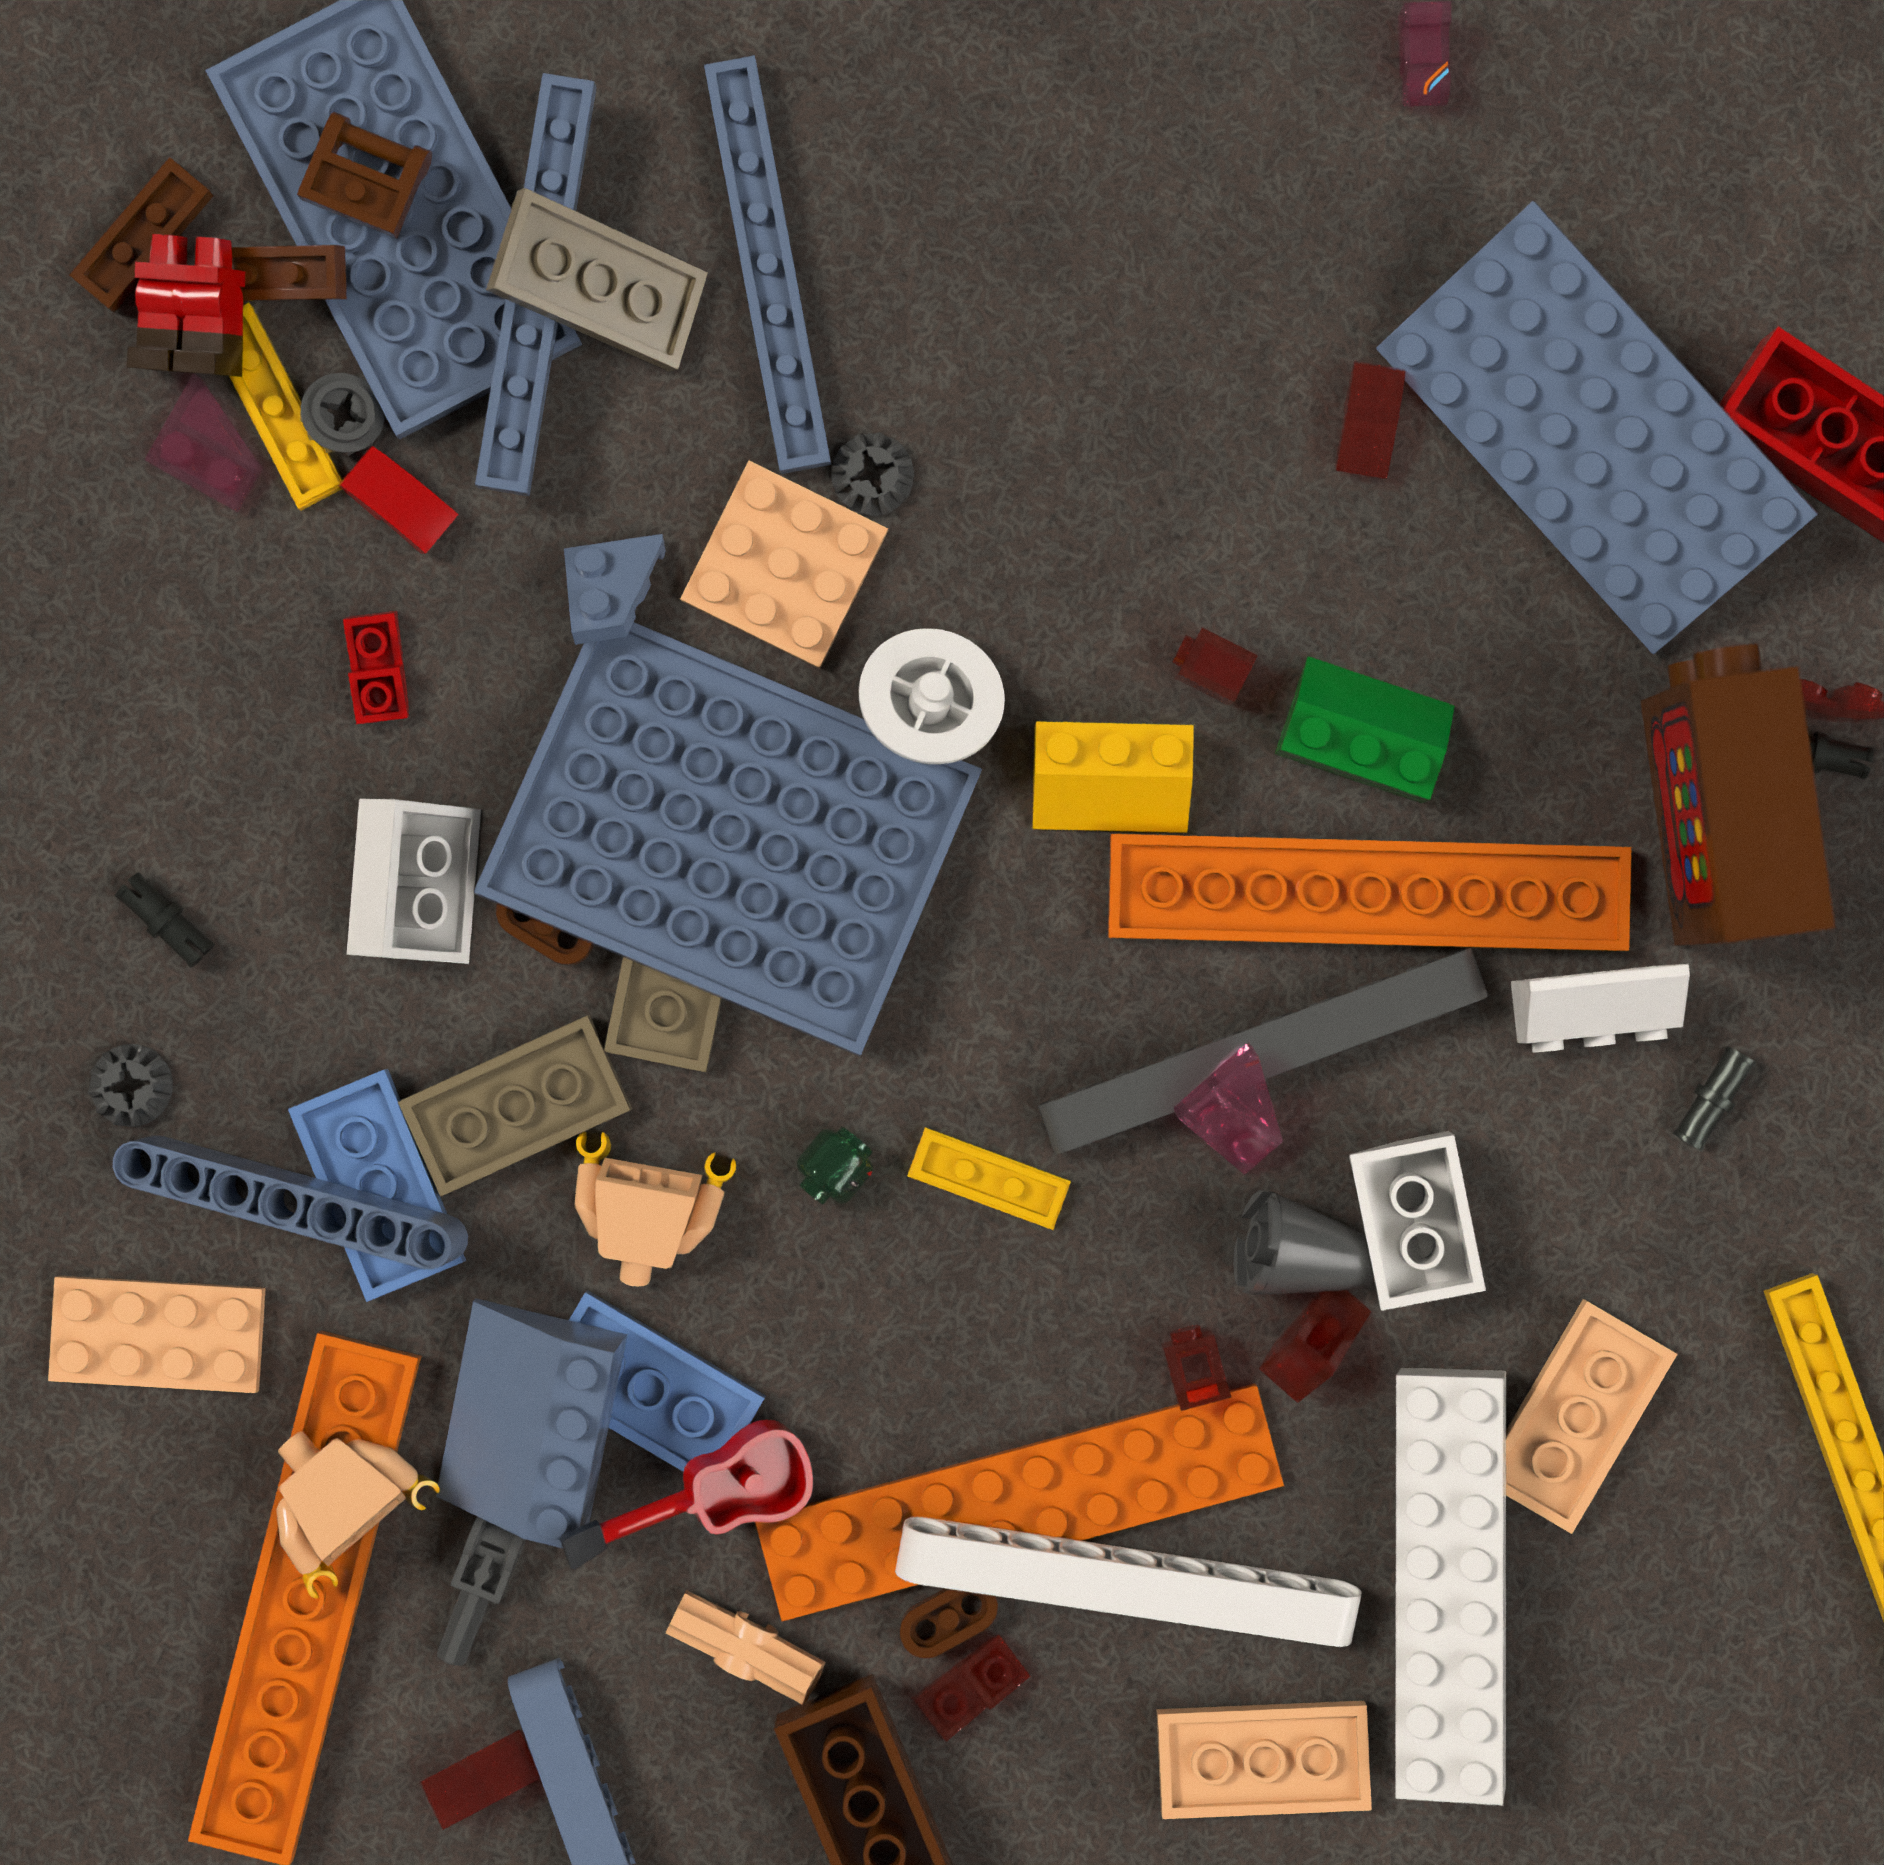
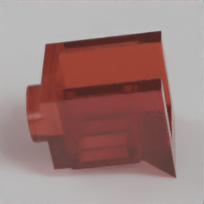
[1161,1325,1232,1411]

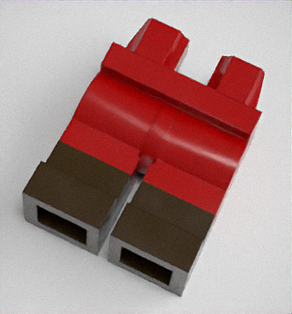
[127,234,246,377]

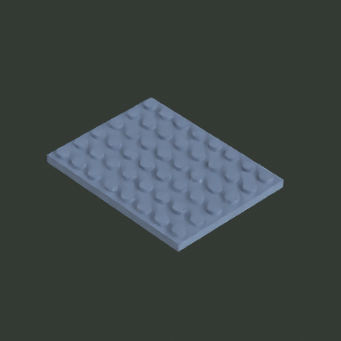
[474,622,982,1057]

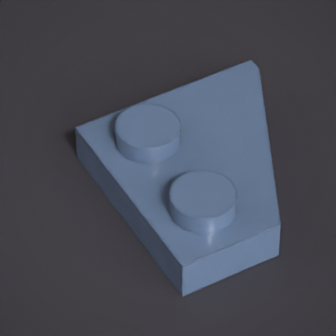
[564,534,666,645]

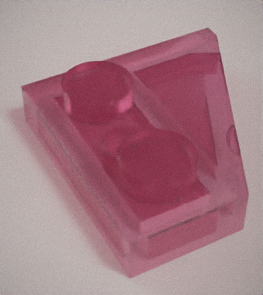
[144,374,263,512]
[1174,1042,1283,1175]

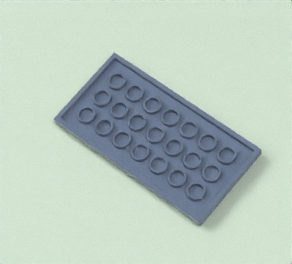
[205,0,582,440]
[1376,201,1818,655]

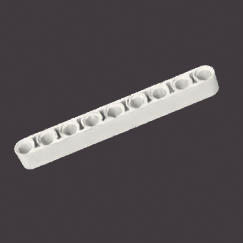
[895,1517,1362,1647]

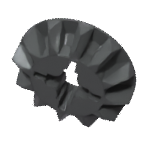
[300,373,385,456]
[832,432,914,516]
[87,1044,173,1127]

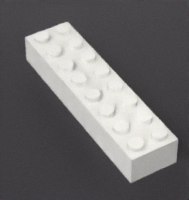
[1395,1368,1506,1805]

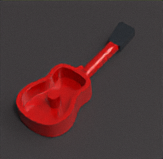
[560,1419,813,1569]

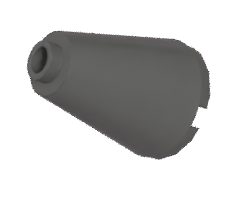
[1233,1190,1375,1295]

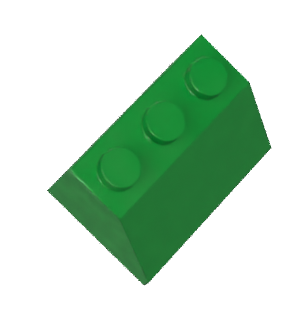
[1275,656,1455,803]

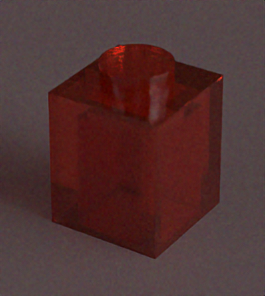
[1172,627,1258,706]

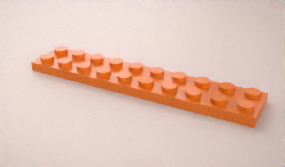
[1108,834,1631,951]
[188,1331,421,1865]
[755,1383,1284,1621]

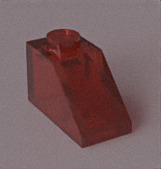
[1258,1290,1372,1403]

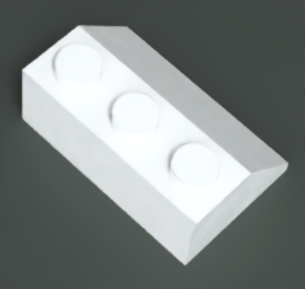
[347,799,481,964]
[1511,964,1690,1052]
[1349,1131,1486,1311]

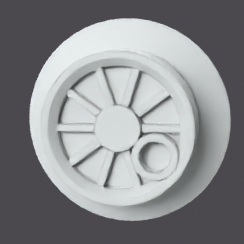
[859,629,1005,764]

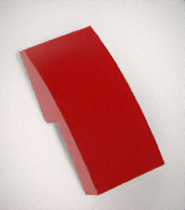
[338,446,459,554]
[343,611,409,724]

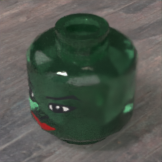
[797,1126,873,1205]

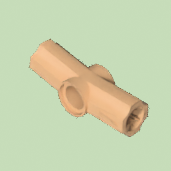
[666,1590,826,1705]

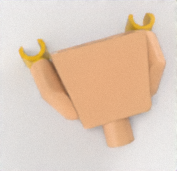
[575,1131,736,1287]
[276,1431,440,1598]

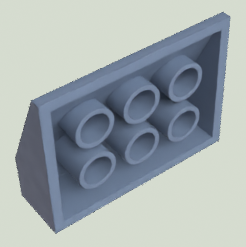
[436,1298,627,1548]

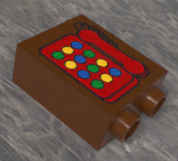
[1640,644,1835,946]

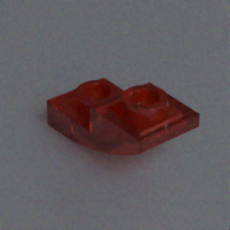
[1334,361,1406,479]
[1800,679,1884,723]
[911,1634,1031,1742]
[420,1730,540,1830]

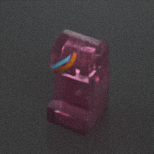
[1398,1,1451,107]

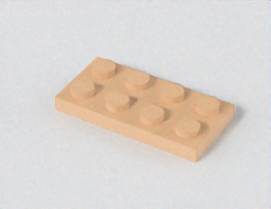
[48,1276,265,1393]
[1506,1299,1677,1534]
[1157,1701,1372,1819]

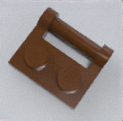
[297,112,432,239]

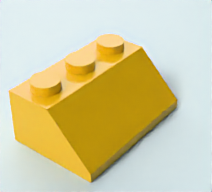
[1032,721,1194,833]

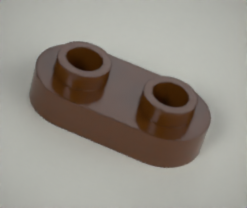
[496,904,594,966]
[900,1588,998,1659]

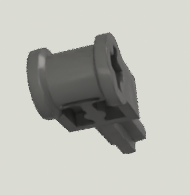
[437,1517,526,1666]

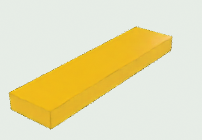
[229,303,342,511]

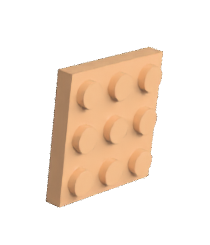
[680,461,888,669]

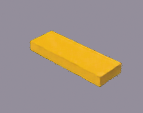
[907,1127,1071,1230]

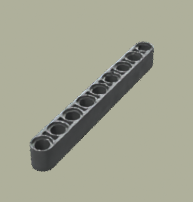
[1037,947,1489,1154]

